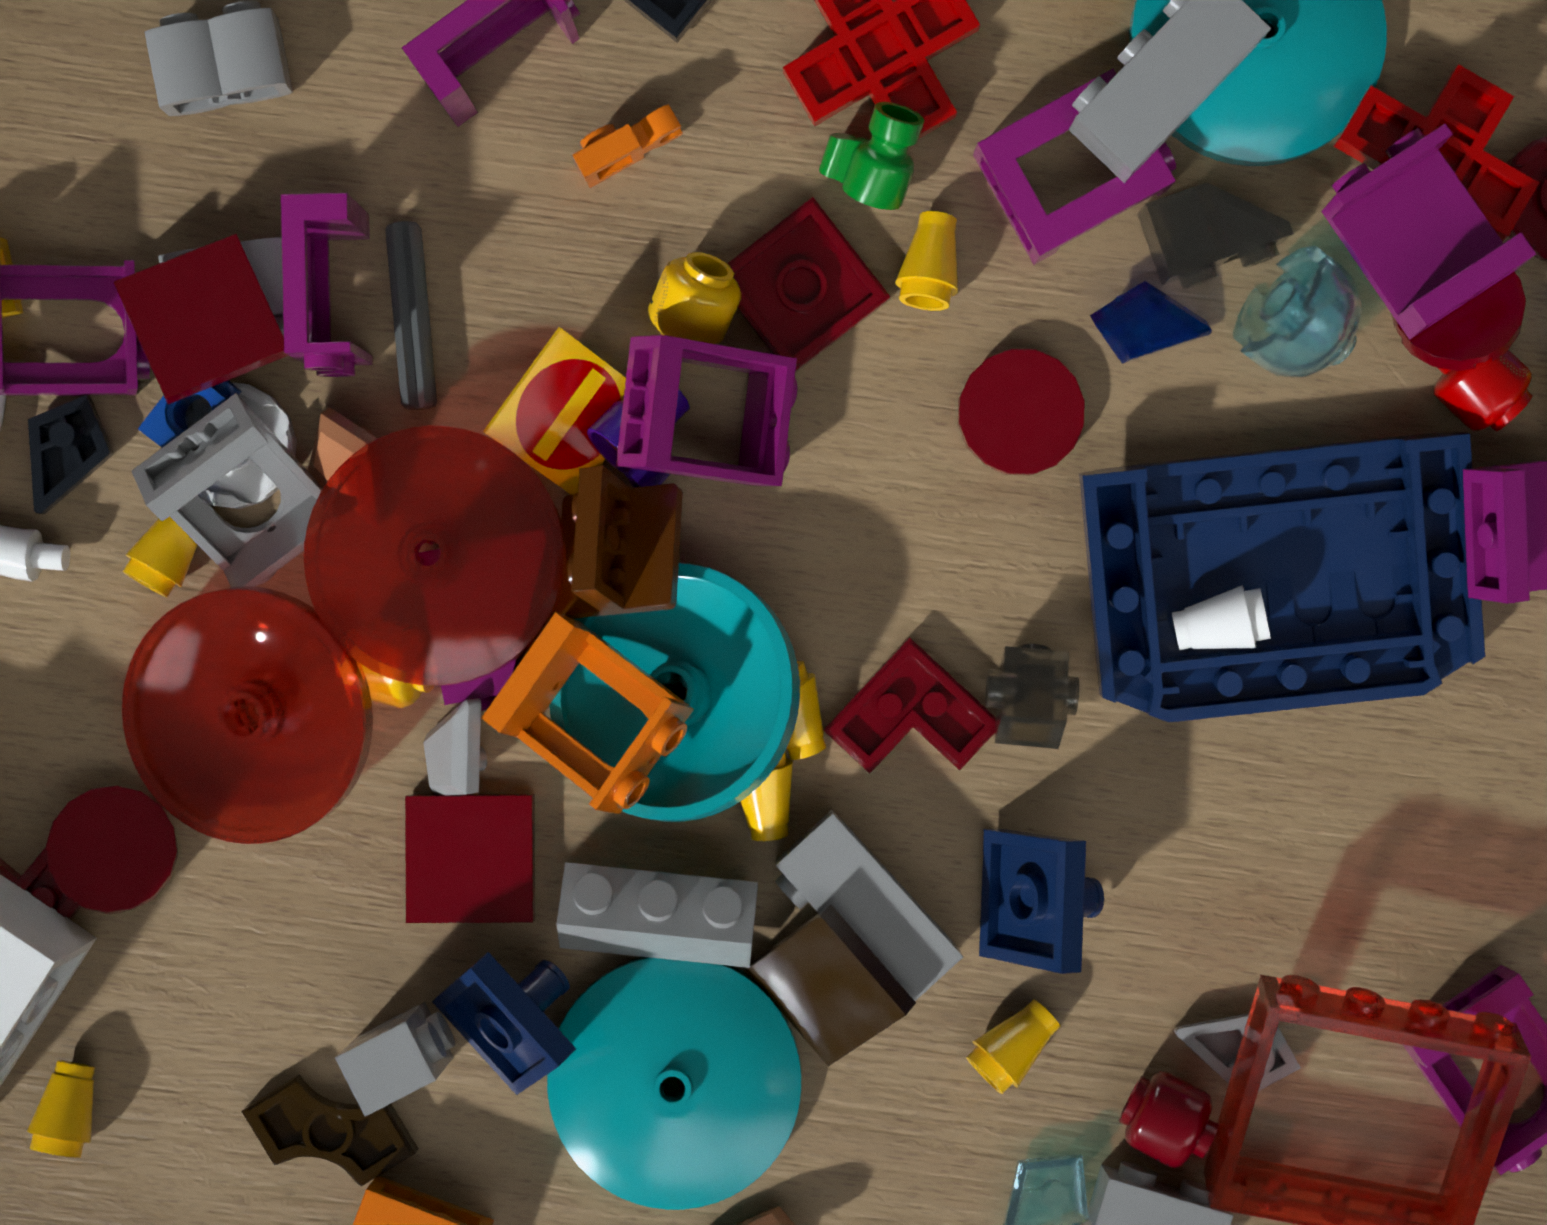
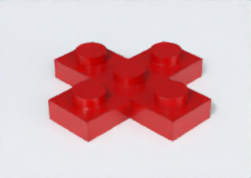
[783,0,980,139]
[1333,64,1539,242]

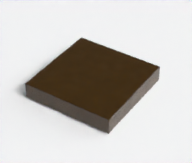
[746,905,916,1067]

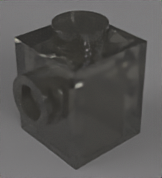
[985,643,1079,749]

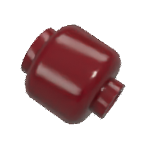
[1118,1071,1220,1168]

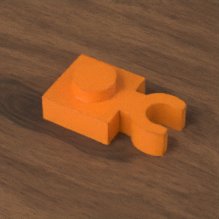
[572,104,683,188]

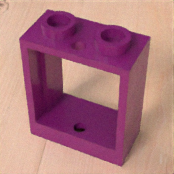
[616,335,798,487]

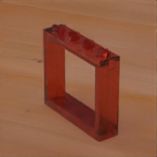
[1203,974,1531,1225]

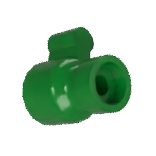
[819,102,924,210]

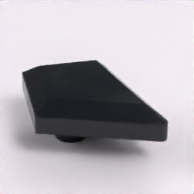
[28,395,114,514]

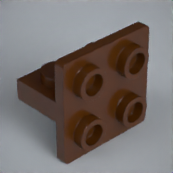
[555,465,683,618]

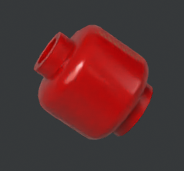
[1434,350,1533,432]

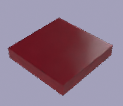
[727,197,891,373]
[113,234,289,404]
[405,794,535,923]

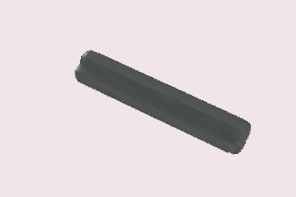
[385,221,437,410]

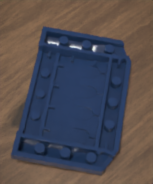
[1079,432,1485,723]

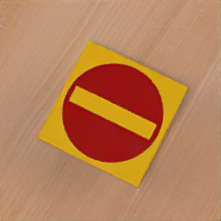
[483,327,626,495]

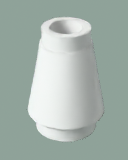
[1172,585,1271,650]

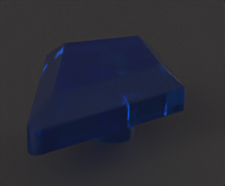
[1090,280,1212,364]

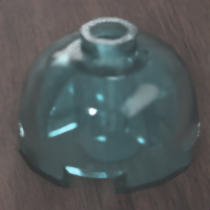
[1233,246,1362,378]

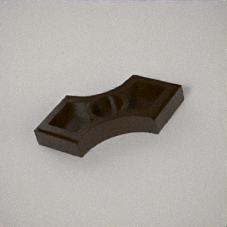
[241,1074,419,1187]

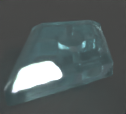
[1003,1154,1089,1225]

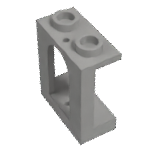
[131,393,342,599]

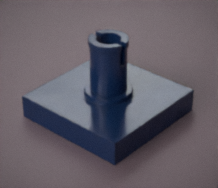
[979,829,1105,974]
[432,952,576,1095]

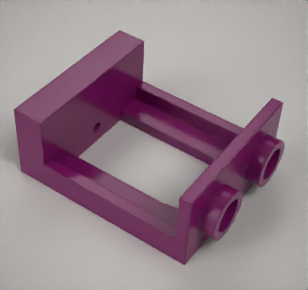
[402,0,580,127]
[973,68,1177,265]
[281,193,373,377]
[0,260,150,395]
[1397,965,1547,1175]

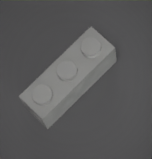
[1069,0,1271,183]
[775,809,963,1001]
[556,862,758,968]

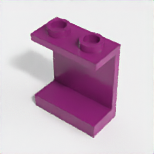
[1321,124,1536,340]
[1463,460,1547,604]

